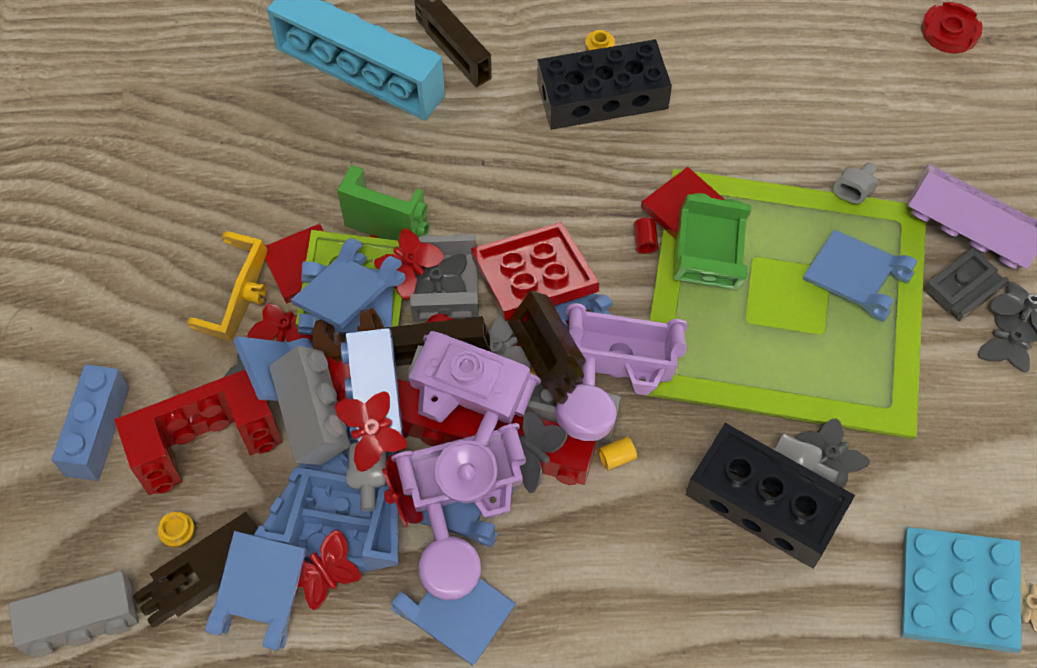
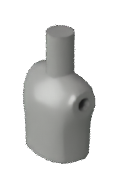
[833,162,879,204]
[775,433,839,483]
[346,443,387,511]

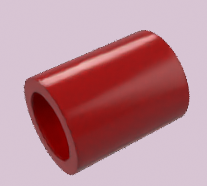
[633,217,659,254]

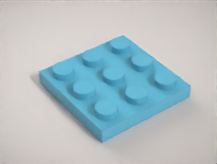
[901,527,1021,653]

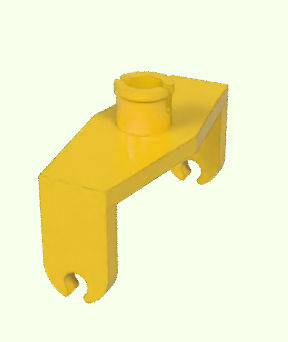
[186,231,268,341]

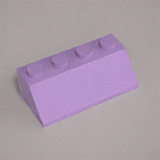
[908,163,1037,269]

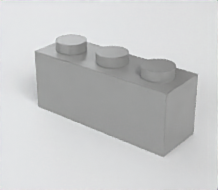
[269,345,350,465]
[8,570,139,658]

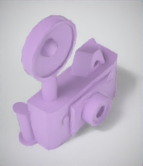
[555,303,688,441]
[408,331,541,504]
[391,423,526,601]

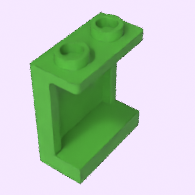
[337,165,430,241]
[673,193,751,290]

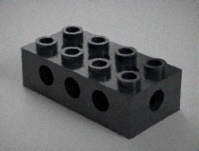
[537,39,672,130]
[686,423,855,569]

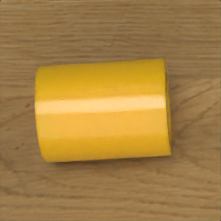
[598,436,637,471]

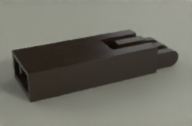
[414,0,492,88]
[508,290,586,404]
[384,316,491,366]
[133,512,257,627]

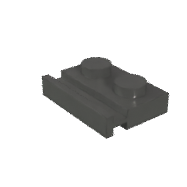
[925,248,1009,322]

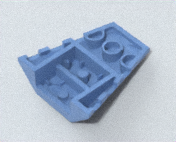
[254,426,398,572]

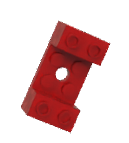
[114,369,283,495]

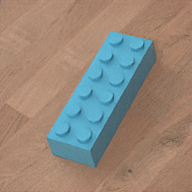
[267,0,445,121]

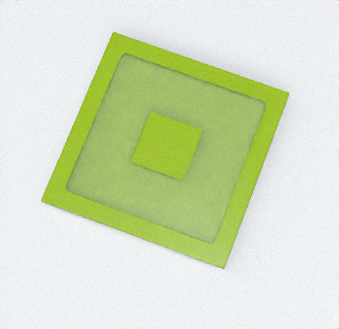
[638,169,926,440]

